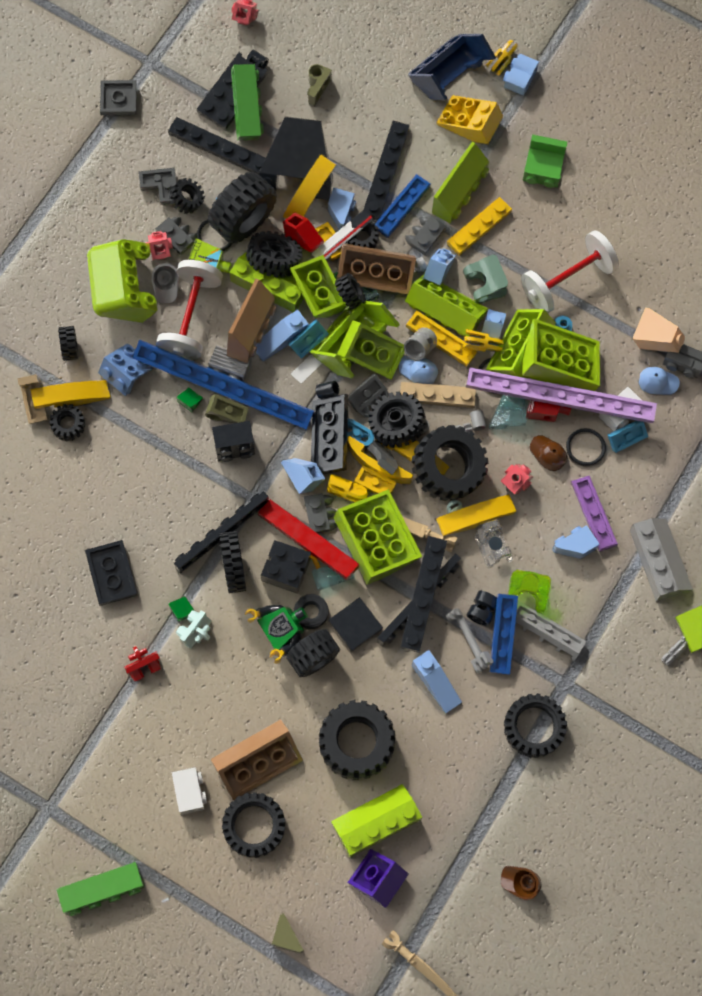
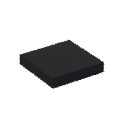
[328,597,383,652]

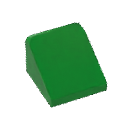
[176,387,204,413]
[168,596,194,622]

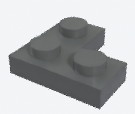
[138,167,176,205]

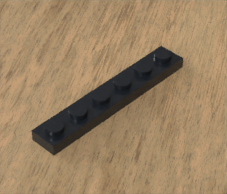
[168,117,266,174]
[363,120,410,220]
[174,491,269,574]
[400,536,447,653]
[377,553,461,647]

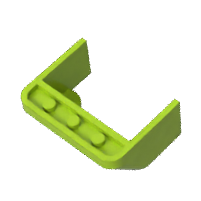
[310,301,400,378]

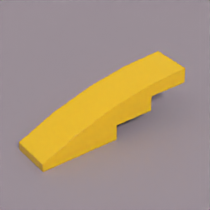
[30,380,111,409]
[436,494,516,536]

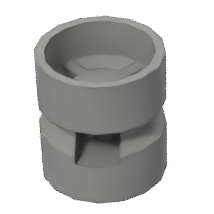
[404,328,437,361]

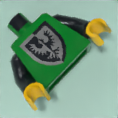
[245,605,308,664]

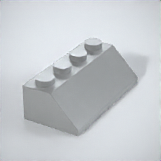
[630,518,693,601]

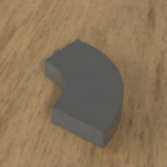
[367,440,398,474]

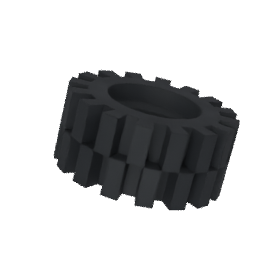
[169,178,205,214]
[346,222,379,249]
[335,273,366,309]
[58,326,79,361]
[49,404,86,441]

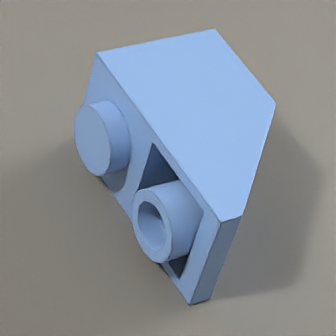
[328,187,357,230]
[423,248,456,285]
[281,458,325,494]
[552,525,599,559]

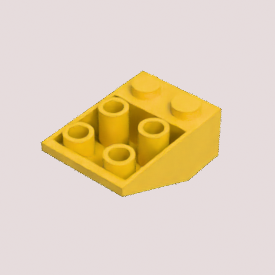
[436,95,504,144]

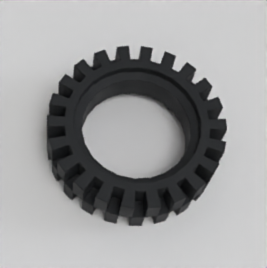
[220,531,246,594]
[504,693,567,758]
[222,792,285,858]

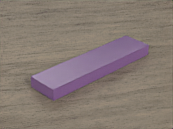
[571,475,618,552]

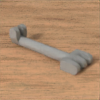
[446,608,493,673]

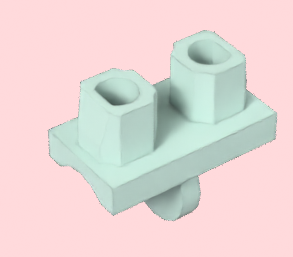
[176,611,212,649]

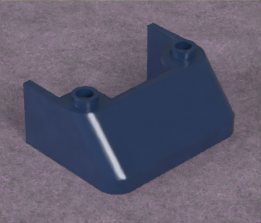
[408,34,496,101]

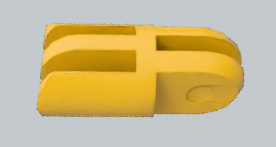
[486,40,518,76]
[463,329,504,352]
[326,474,368,502]

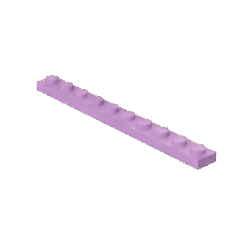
[466,368,657,423]

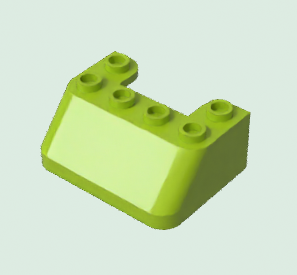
[87,239,158,323]

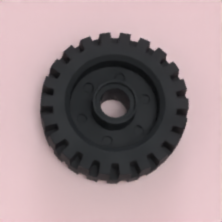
[246,231,302,278]
[368,391,426,448]

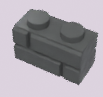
[662,344,702,378]

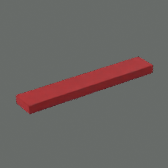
[258,499,359,580]

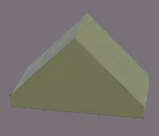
[272,913,304,954]

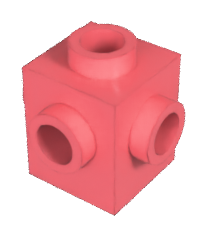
[232,0,258,25]
[145,231,173,260]
[501,464,533,494]

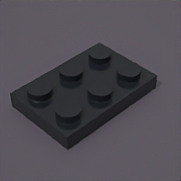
[85,540,138,606]

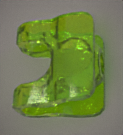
[507,570,551,614]

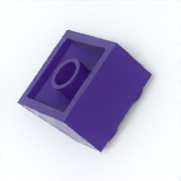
[347,849,409,908]

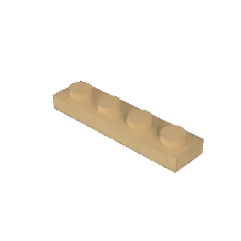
[400,382,476,408]

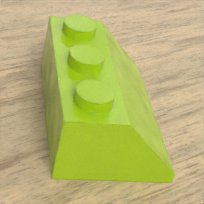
[290,255,346,318]

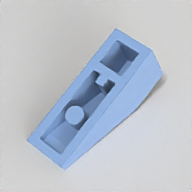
[256,310,308,362]
[412,650,462,714]

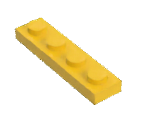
[447,197,512,256]
[406,310,478,367]

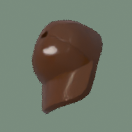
[530,435,568,471]
[501,866,542,900]

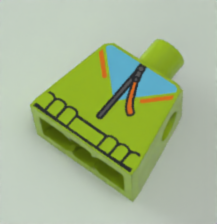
[189,239,232,274]

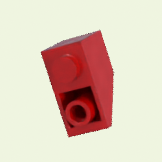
[283,212,324,253]

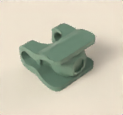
[463,255,508,303]

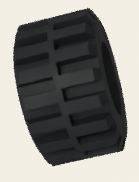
[286,629,340,678]

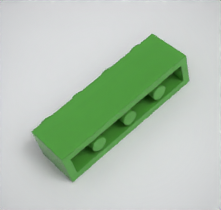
[231,64,263,141]
[56,862,145,917]

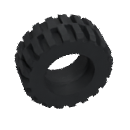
[208,172,277,243]
[412,425,489,501]
[319,700,396,780]

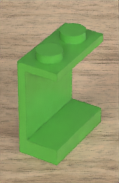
[522,134,567,188]

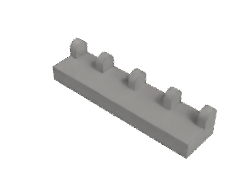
[516,601,586,661]

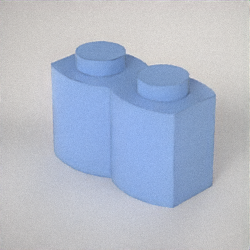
[503,54,539,96]

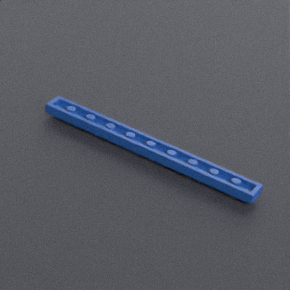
[133,340,314,429]

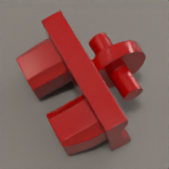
[124,646,161,682]

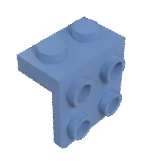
[98,344,153,396]

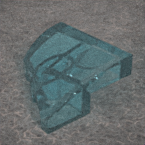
[489,395,526,429]

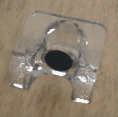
[475,519,513,569]

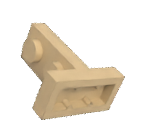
[17,374,48,424]

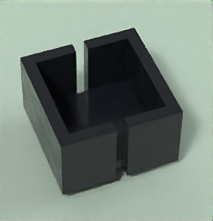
[212,421,255,462]
[261,540,311,594]

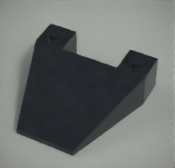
[259,116,333,200]

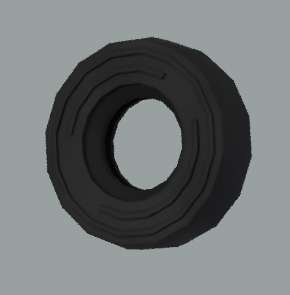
[294,594,329,629]

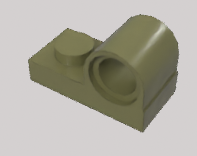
[307,64,332,107]
[205,394,249,423]

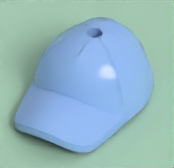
[399,355,438,384]
[638,367,680,395]

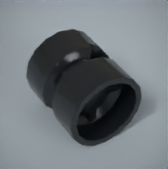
[466,590,497,627]

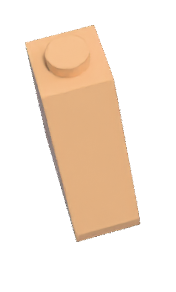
[633,308,685,353]

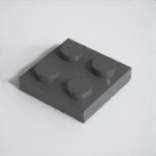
[100,80,137,115]

